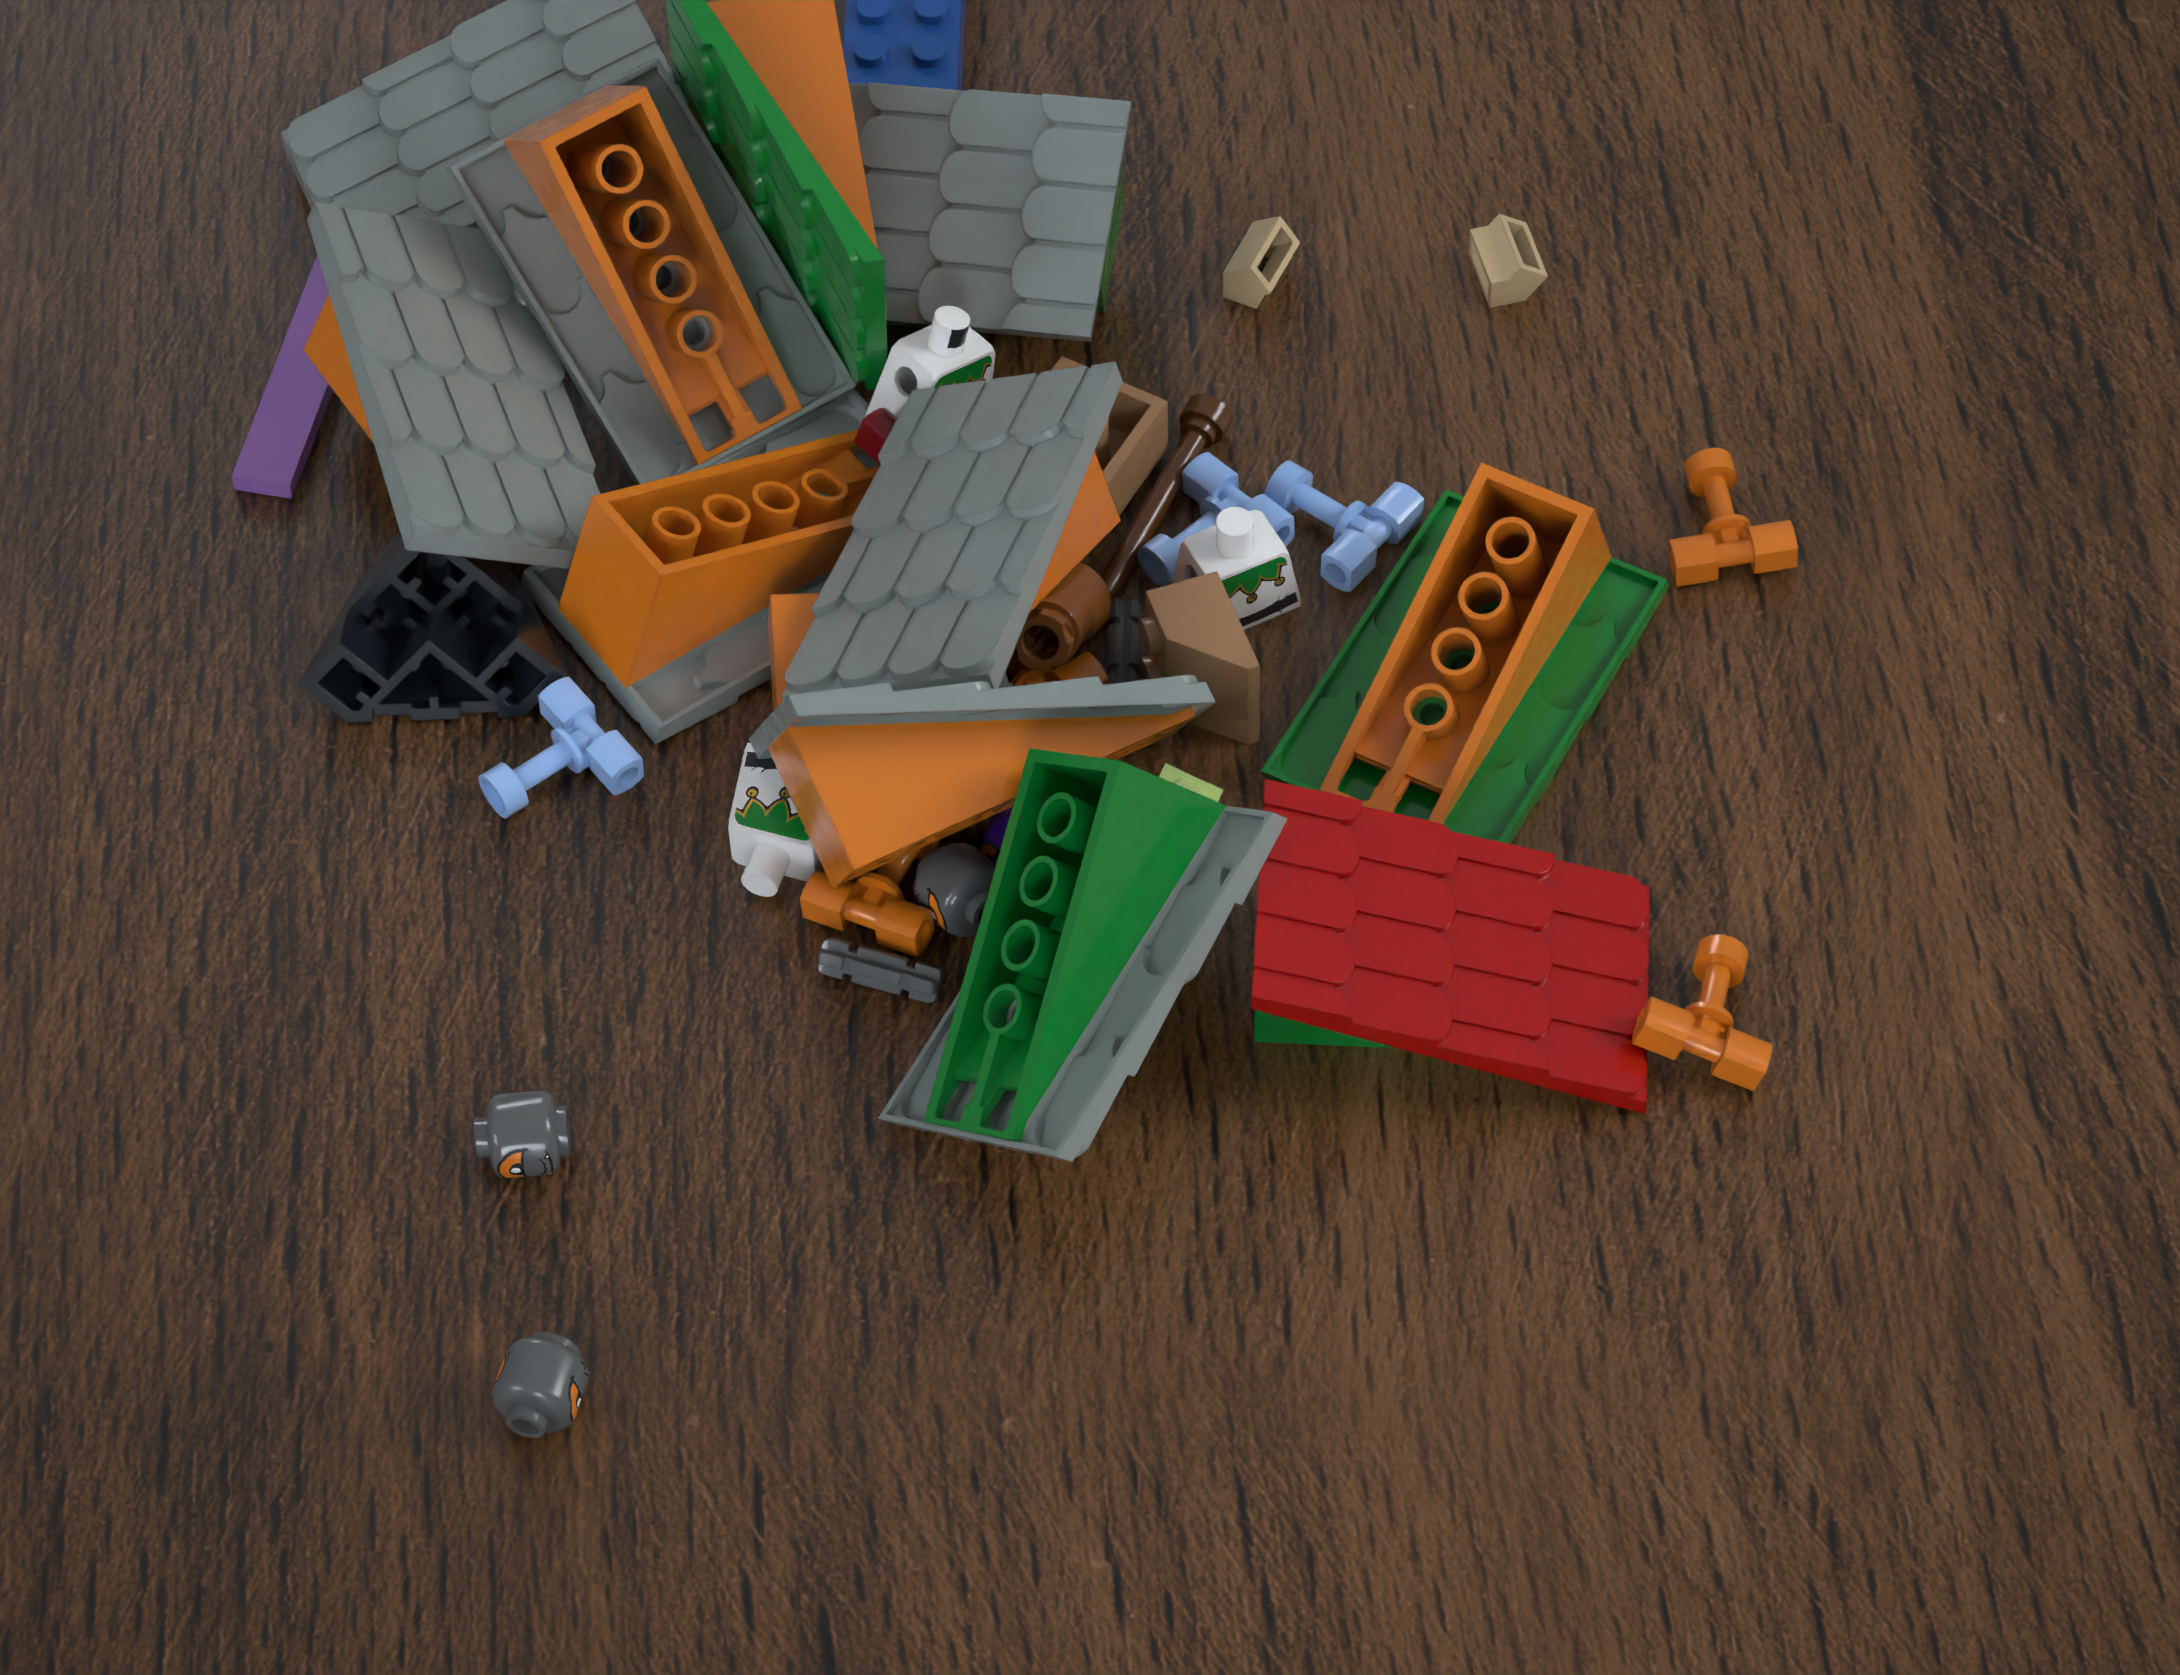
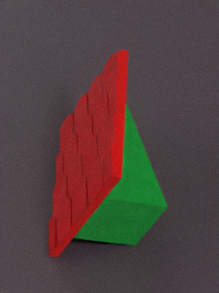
[1252,779,1650,1114]

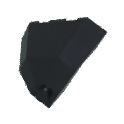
[299,532,566,722]

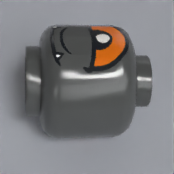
[914,842,996,938]
[474,1091,571,1178]
[491,1332,590,1438]

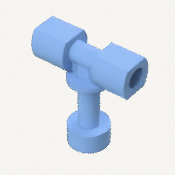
[1137,452,1295,587]
[1265,460,1424,592]
[478,677,644,819]

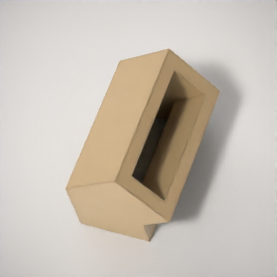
[1469,214,1548,308]
[1223,216,1300,309]

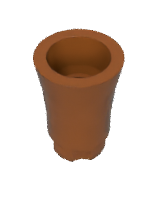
[1016,562,1111,671]

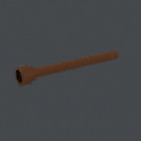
[1101,393,1233,600]

